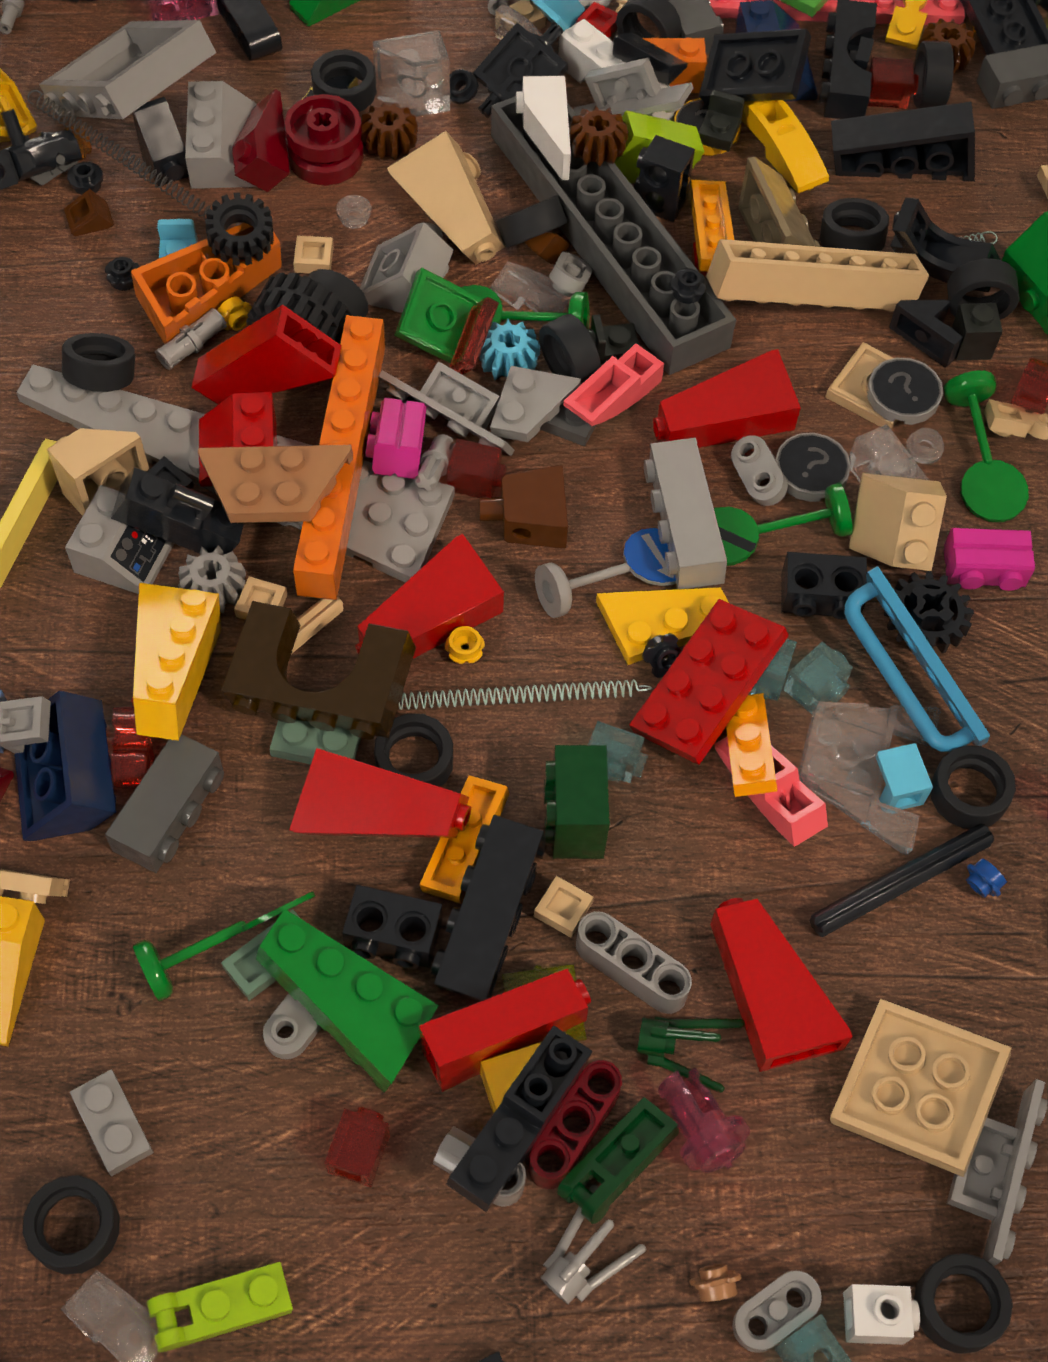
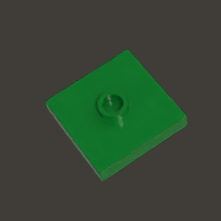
[394,267,486,367]

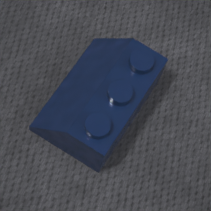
[735,0,818,102]
[14,690,116,842]

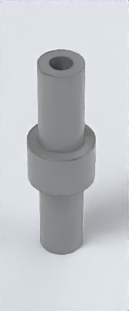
[0,0,25,34]

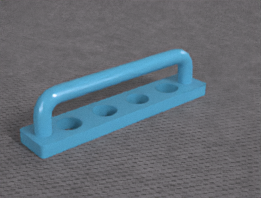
[844,566,990,752]

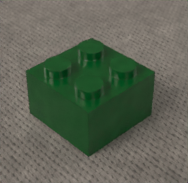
[544,745,610,859]

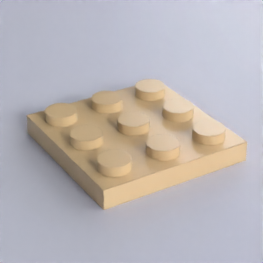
[830,999,1011,1177]

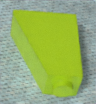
[614,110,705,184]

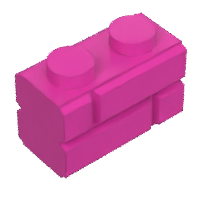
[366,398,427,479]
[943,528,1035,591]

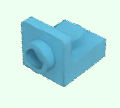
[157,219,198,259]

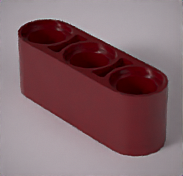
[529,1060,622,1189]

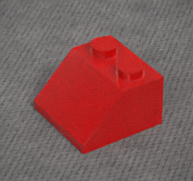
[199,392,277,487]

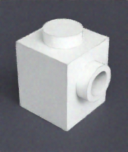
[843,1284,920,1345]

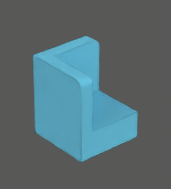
[876,743,933,813]

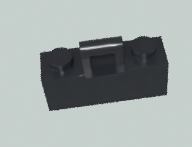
[111,467,244,554]

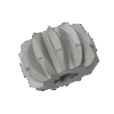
[178,545,246,614]

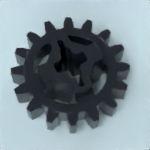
[884,571,974,653]

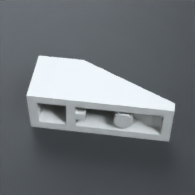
[516,76,571,180]

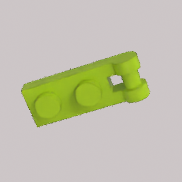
[146,1262,293,1352]

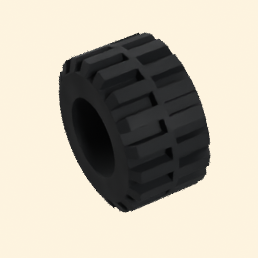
[246,272,349,344]

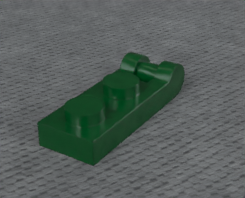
[557,1097,679,1224]

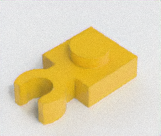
[885,0,928,50]

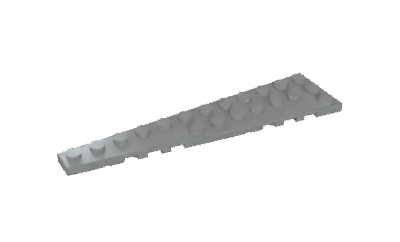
[16,364,455,583]

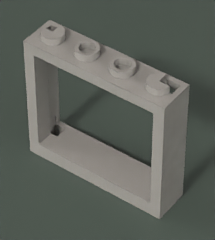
[39,20,216,119]

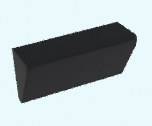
[612,33,688,86]

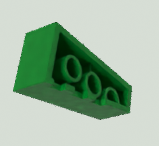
[256,908,439,1093]

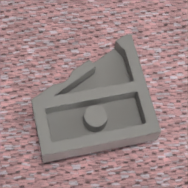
[490,366,581,442]

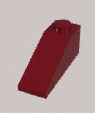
[232,89,290,192]

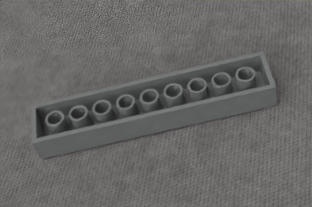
[491,96,736,375]

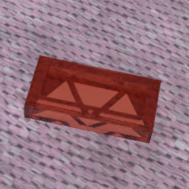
[449,297,499,375]

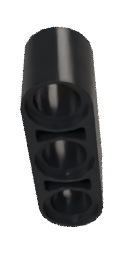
[215,0,282,61]

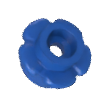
[966,858,1007,898]

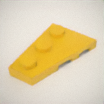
[596,587,729,665]

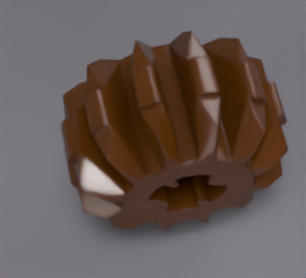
[918,18,976,75]
[361,102,418,160]
[569,106,628,167]

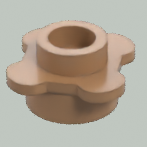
[689,1264,741,1302]

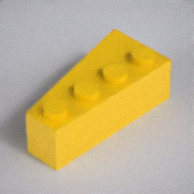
[133,583,221,741]

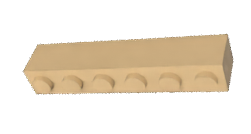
[706,239,929,312]

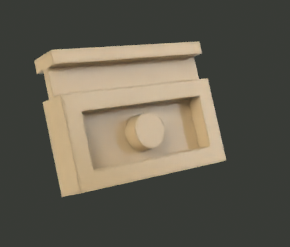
[0,869,70,904]

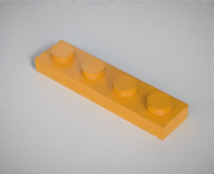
[689,180,734,271]

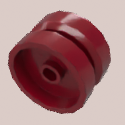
[284,94,364,186]

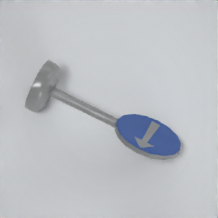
[535,528,676,618]

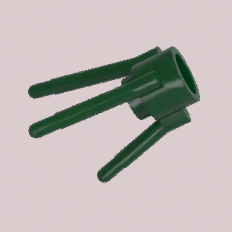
[637,1017,745,1093]

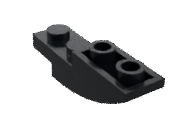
[446,1026,593,1212]

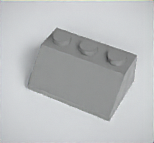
[185,81,257,189]

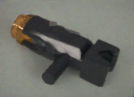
[0,109,92,190]

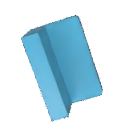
[531,0,586,31]

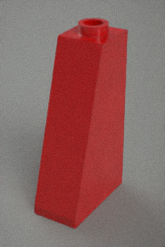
[191,305,342,404]
[653,349,801,448]
[355,534,504,659]
[289,748,471,838]
[710,898,853,1072]
[419,969,591,1092]

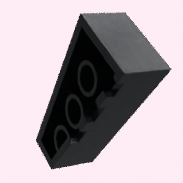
[831,101,975,182]
[431,815,547,1002]

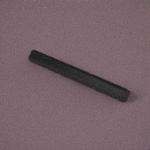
[809,824,994,937]

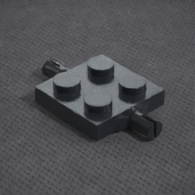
[473,22,568,118]

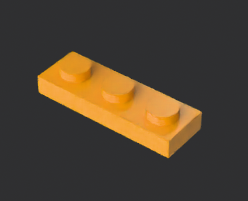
[726,693,778,797]
[419,775,510,904]

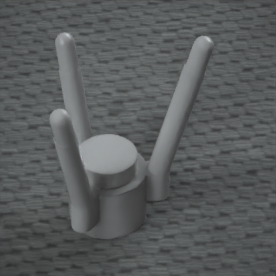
[541,1184,646,1305]

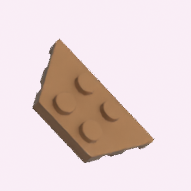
[198,445,353,523]

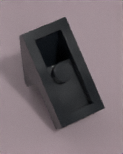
[889,300,963,368]

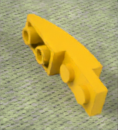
[741,100,829,194]

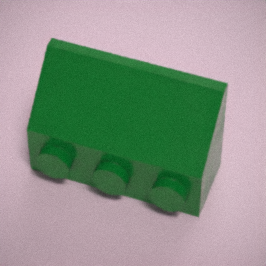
[1001,211,1048,335]

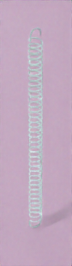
[398,679,652,710]

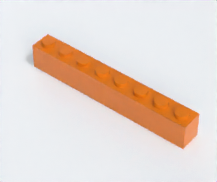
[293,315,385,600]

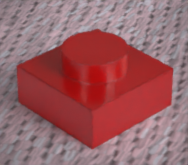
[576,1,617,38]

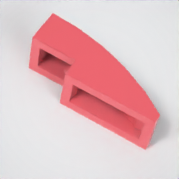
[563,344,664,426]
[714,737,828,847]

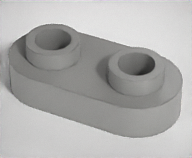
[549,252,592,297]
[731,435,788,506]
[263,993,321,1059]
[733,1271,822,1353]

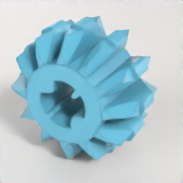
[477,319,540,380]

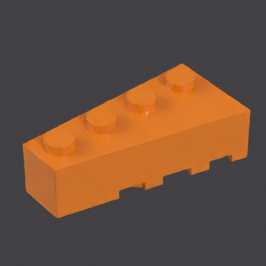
[131,223,282,344]

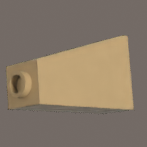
[387,131,506,265]

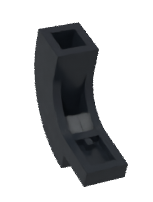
[890,197,1001,293]

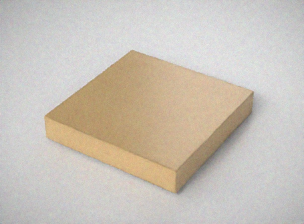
[825,342,898,432]

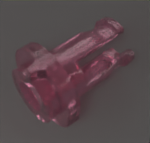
[658,1067,750,1173]

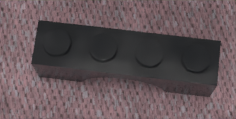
[819,0,877,119]

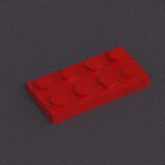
[629,599,789,765]

